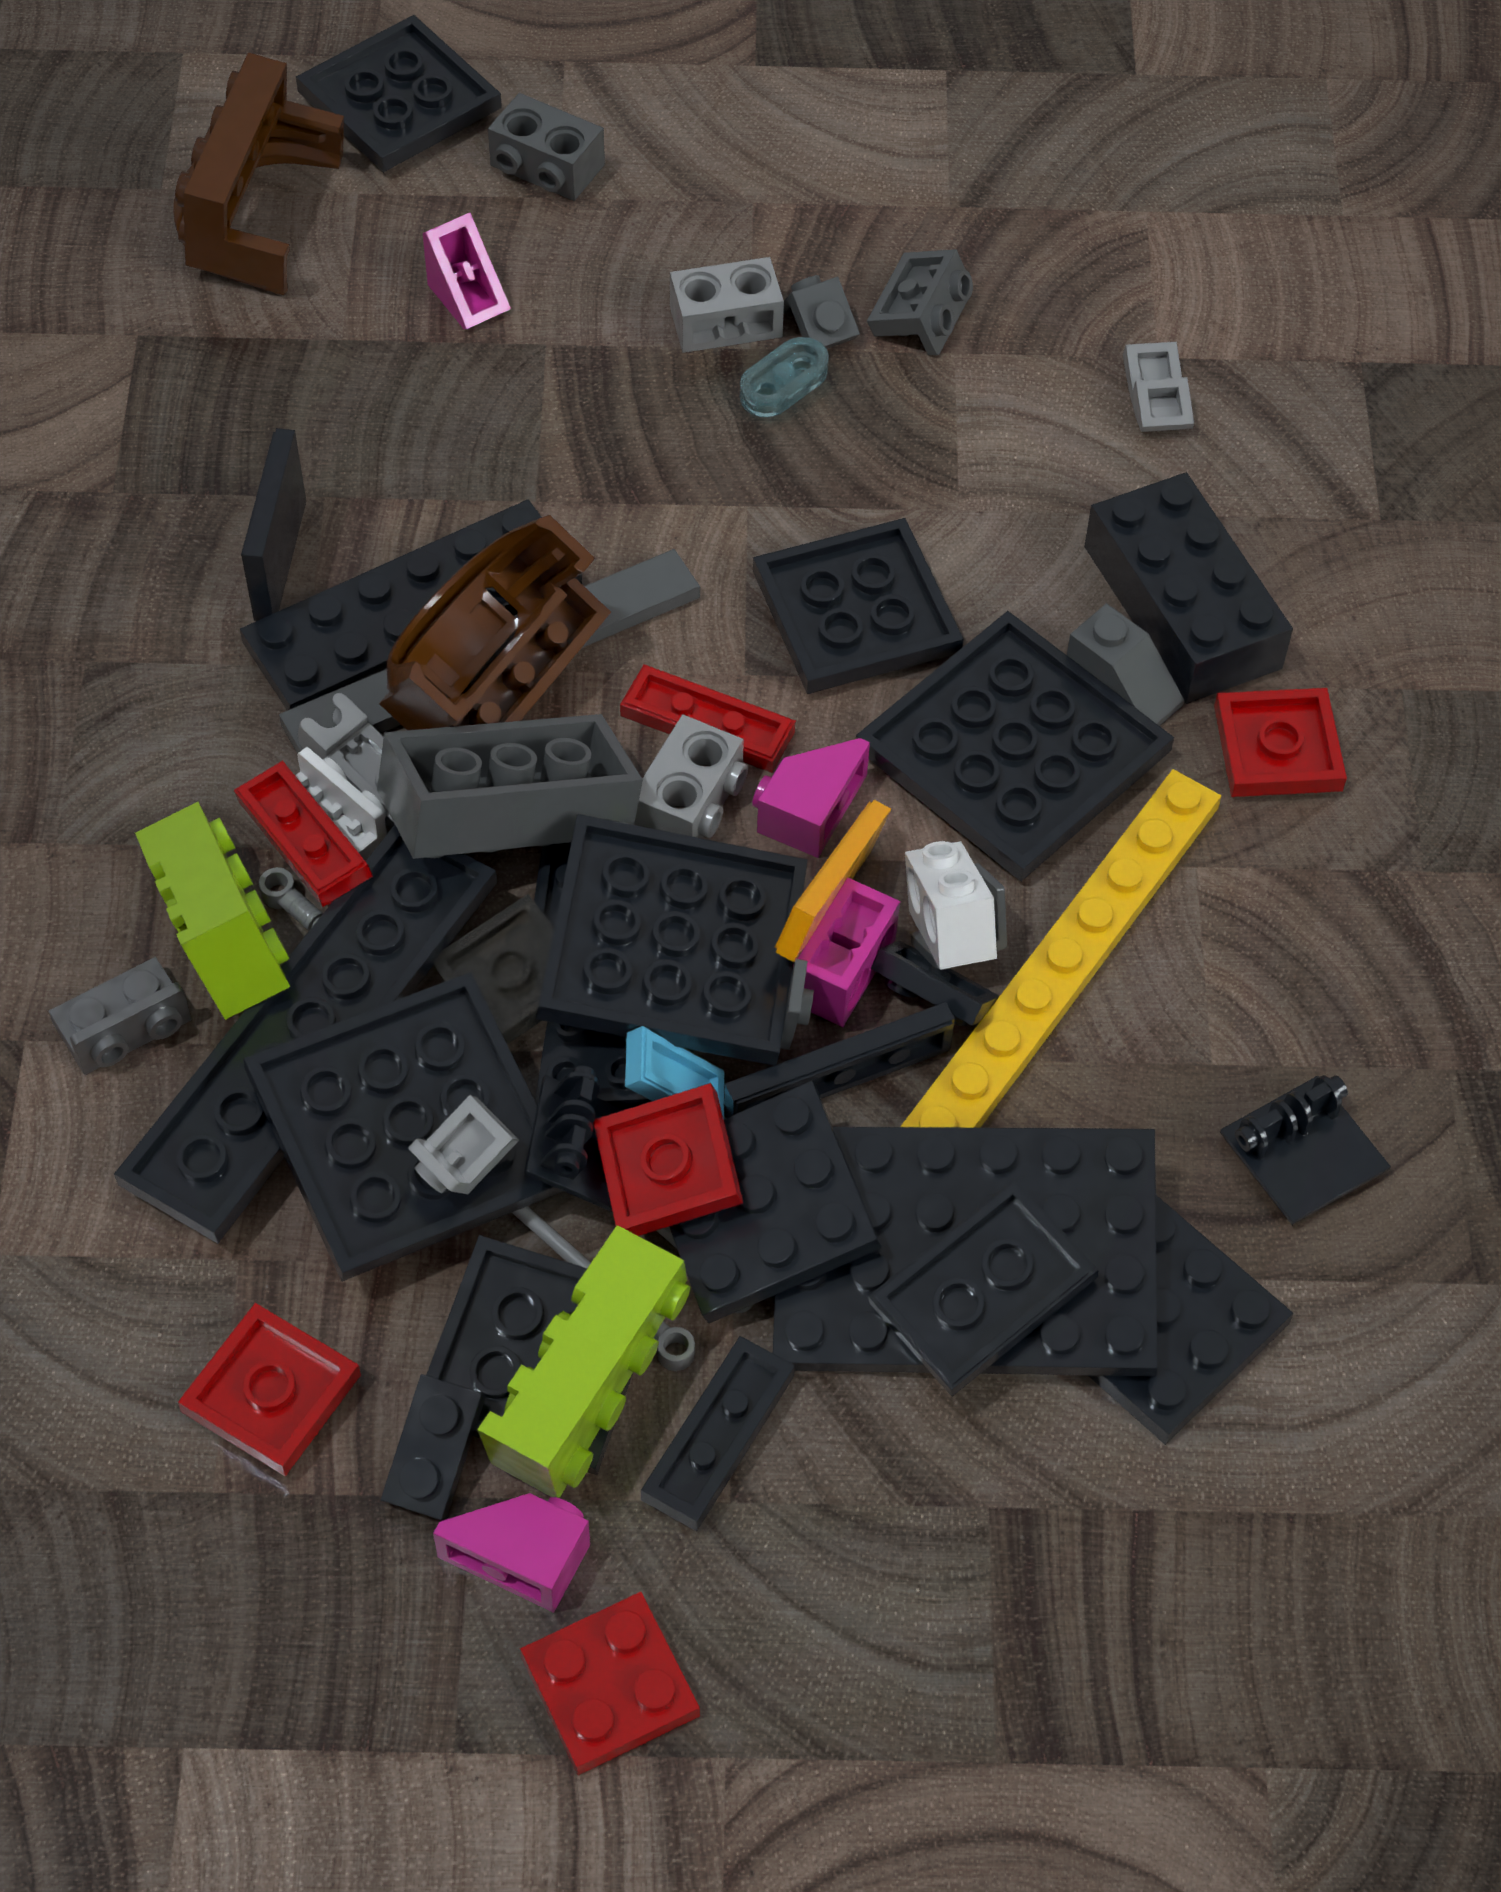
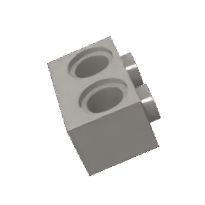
[670,257,784,353]
[634,714,748,839]

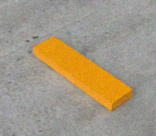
[775,800,891,962]

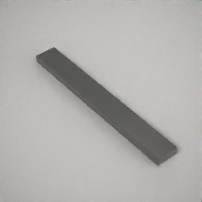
[279,549,700,754]

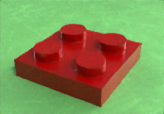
[1214,688,1347,797]
[594,1083,743,1236]
[178,1303,361,1476]
[520,1592,700,1776]

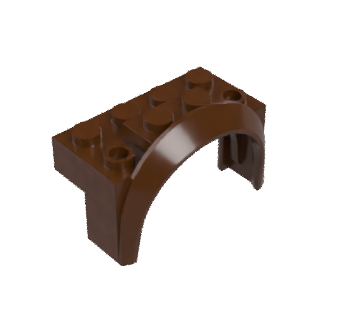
[173,53,344,296]
[379,515,611,730]

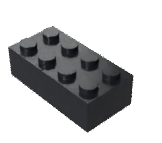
[1084,472,1293,704]

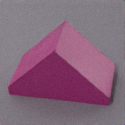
[423,213,511,330]

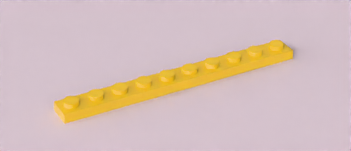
[900,769,1222,1128]

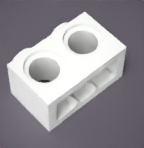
[905,841,997,970]

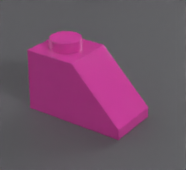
[752,738,870,858]
[433,1493,590,1613]

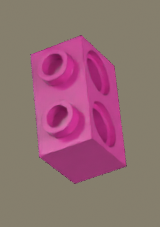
[793,877,900,1027]

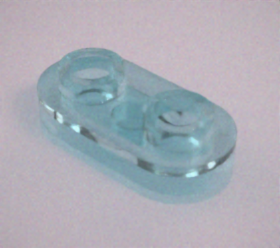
[740,337,829,417]

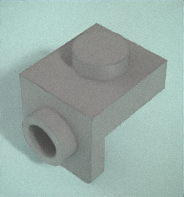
[408,1095,519,1195]

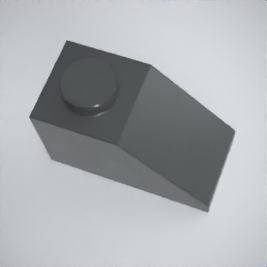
[1067,603,1184,726]

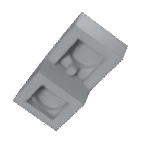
[1123,342,1194,432]

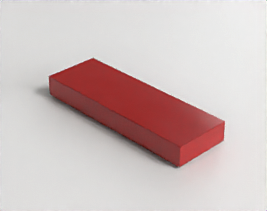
[620,664,796,773]
[234,760,373,907]

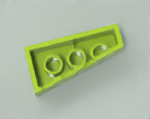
[135,802,290,1020]
[477,1225,691,1498]

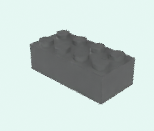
[377,714,643,859]

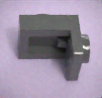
[783,275,860,355]

